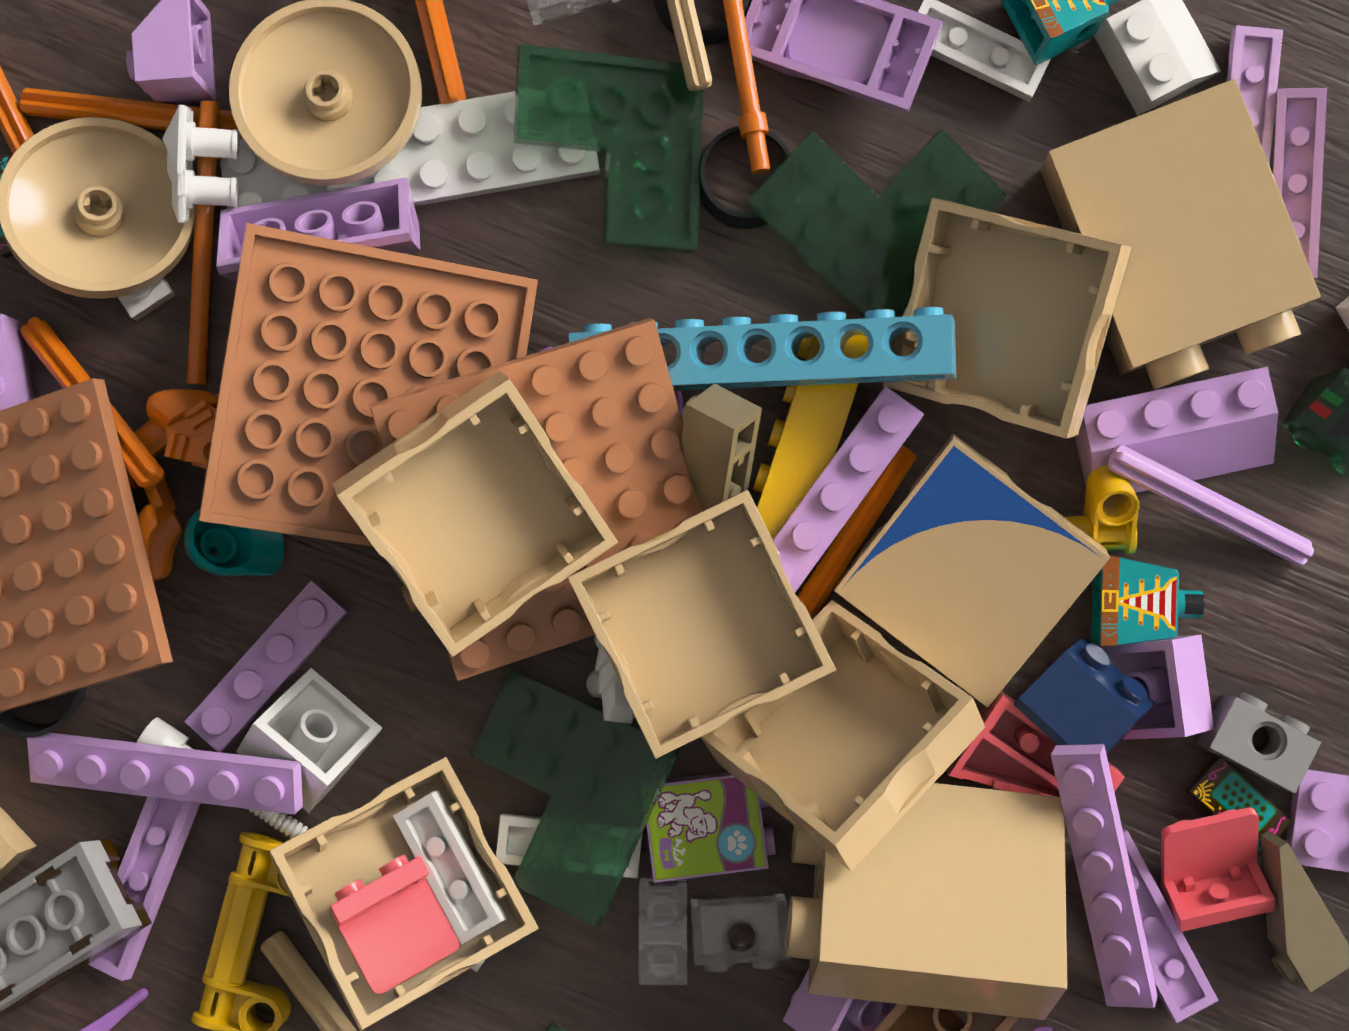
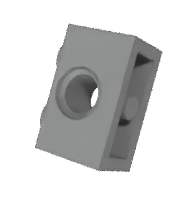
[1197,692,1322,793]

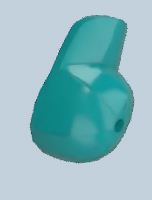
[184,509,284,577]

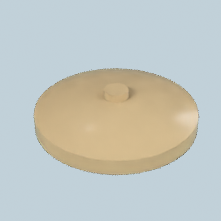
[229,0,422,186]
[0,117,195,299]

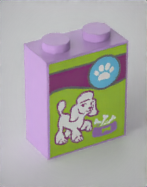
[642,771,776,883]

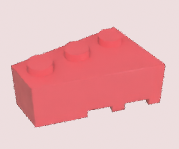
[946,691,1125,797]

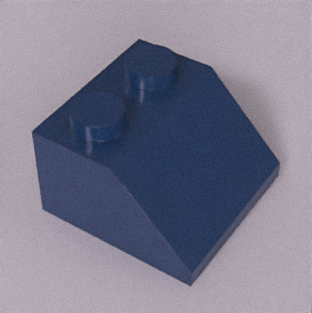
[1013,638,1156,755]

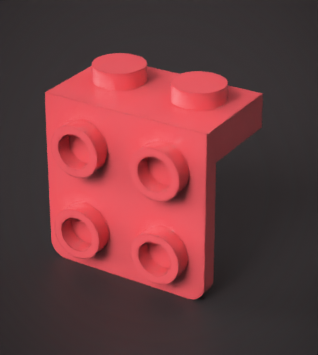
[1161,807,1275,932]
[329,854,460,994]

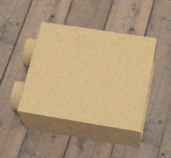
[1040,79,1321,390]
[785,783,1067,1020]

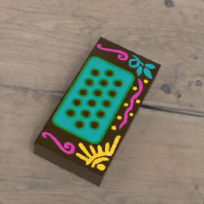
[1185,755,1292,856]

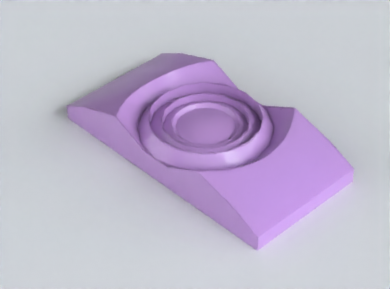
[745,0,943,112]

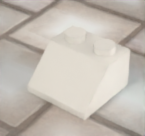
[1094,0,1221,116]
[236,668,382,813]

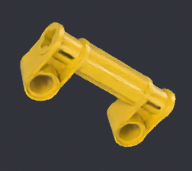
[1065,465,1140,554]
[191,832,291,1031]

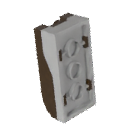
[0,839,152,1017]

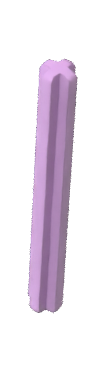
[1107,445,1314,566]

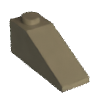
[681,383,762,511]
[1260,831,1349,993]

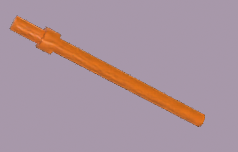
[723,0,770,174]
[187,101,222,385]

